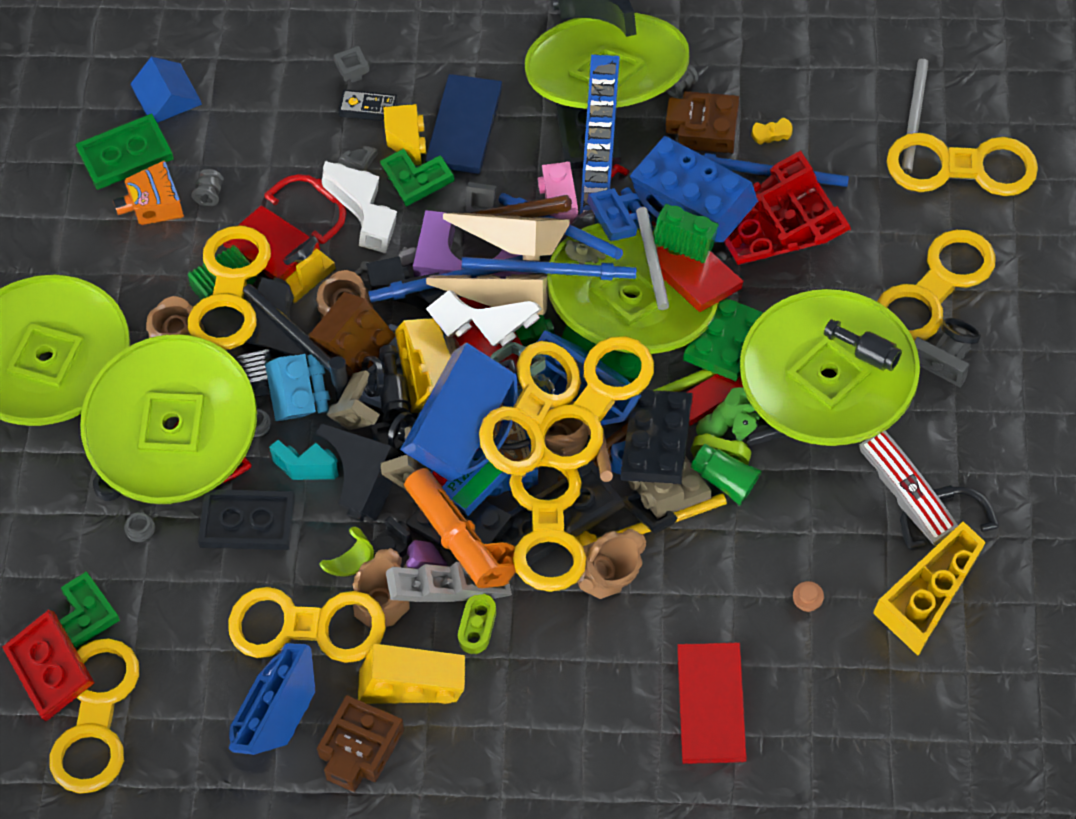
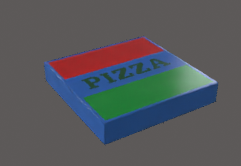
[431,447,509,516]

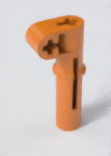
[404,468,516,588]

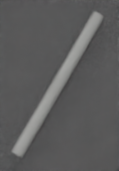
[901,59,929,175]

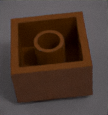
[308,292,396,376]

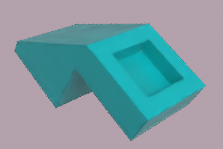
[269,440,339,480]

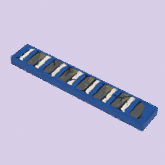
[580,54,620,224]

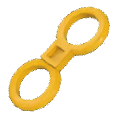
[886,133,1038,197]
[188,226,271,350]
[877,229,996,341]
[539,336,654,470]
[479,341,581,475]
[509,454,587,592]
[228,587,386,663]
[50,638,139,794]

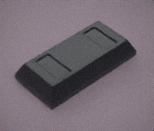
[622,490,678,534]

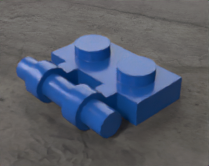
[587,187,654,241]

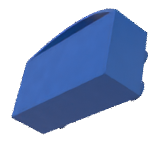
[630,135,758,242]
[400,343,518,482]

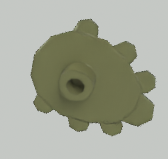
[565,240,606,264]

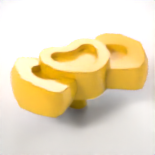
[751,117,793,145]

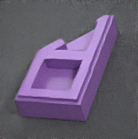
[406,540,447,569]

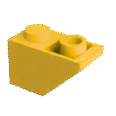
[383,104,426,165]

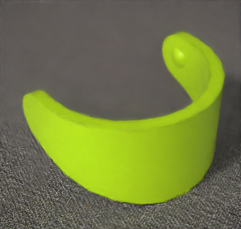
[319,527,374,577]

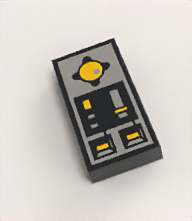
[339,89,398,121]

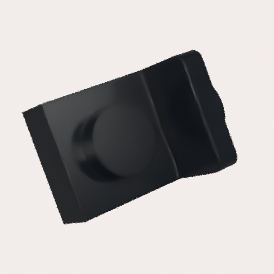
[371,516,412,559]

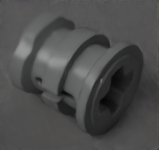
[666,64,698,98]
[191,169,224,206]

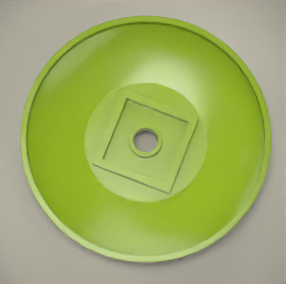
[525,13,690,109]
[547,223,718,354]
[0,275,130,426]
[740,289,920,446]
[80,334,257,504]

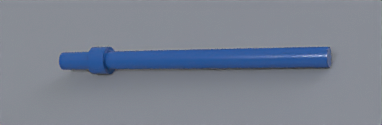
[703,153,849,187]
[498,193,623,260]
[368,255,539,303]
[461,257,636,281]

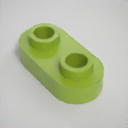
[691,433,752,465]
[458,594,497,654]

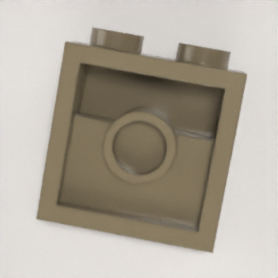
[628,456,711,519]

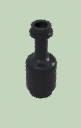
[824,319,902,371]
[378,345,411,420]

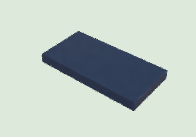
[425,74,503,174]

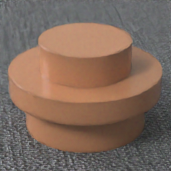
[793,581,824,612]

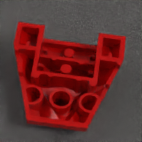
[724,150,851,265]

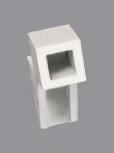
[322,161,397,253]
[426,290,542,347]

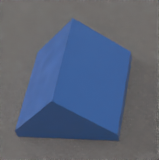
[131,56,202,123]

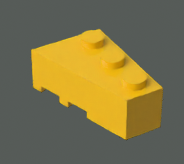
[358,644,465,704]

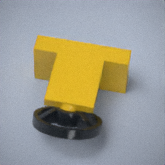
[283,236,336,303]

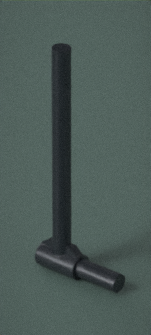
[243,284,348,402]

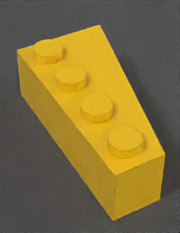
[873,522,986,656]

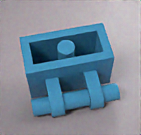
[265,354,330,421]

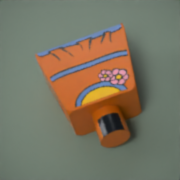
[113,161,184,225]

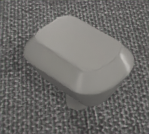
[398,247,417,266]

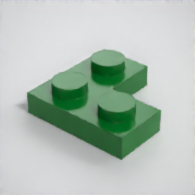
[380,149,455,207]
[59,571,120,649]

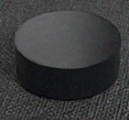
[93,474,121,501]

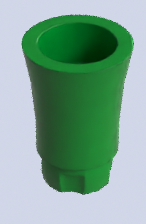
[690,444,762,506]

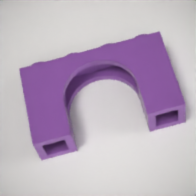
[413,210,532,279]

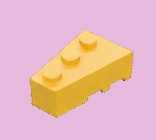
[395,318,451,413]

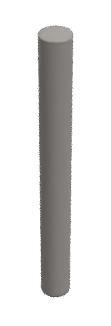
[636,207,669,310]

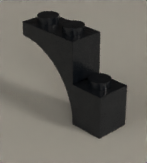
[366,256,447,334]

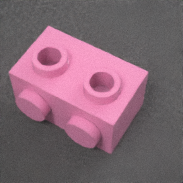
[538,162,578,225]

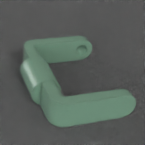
[491,342,546,377]

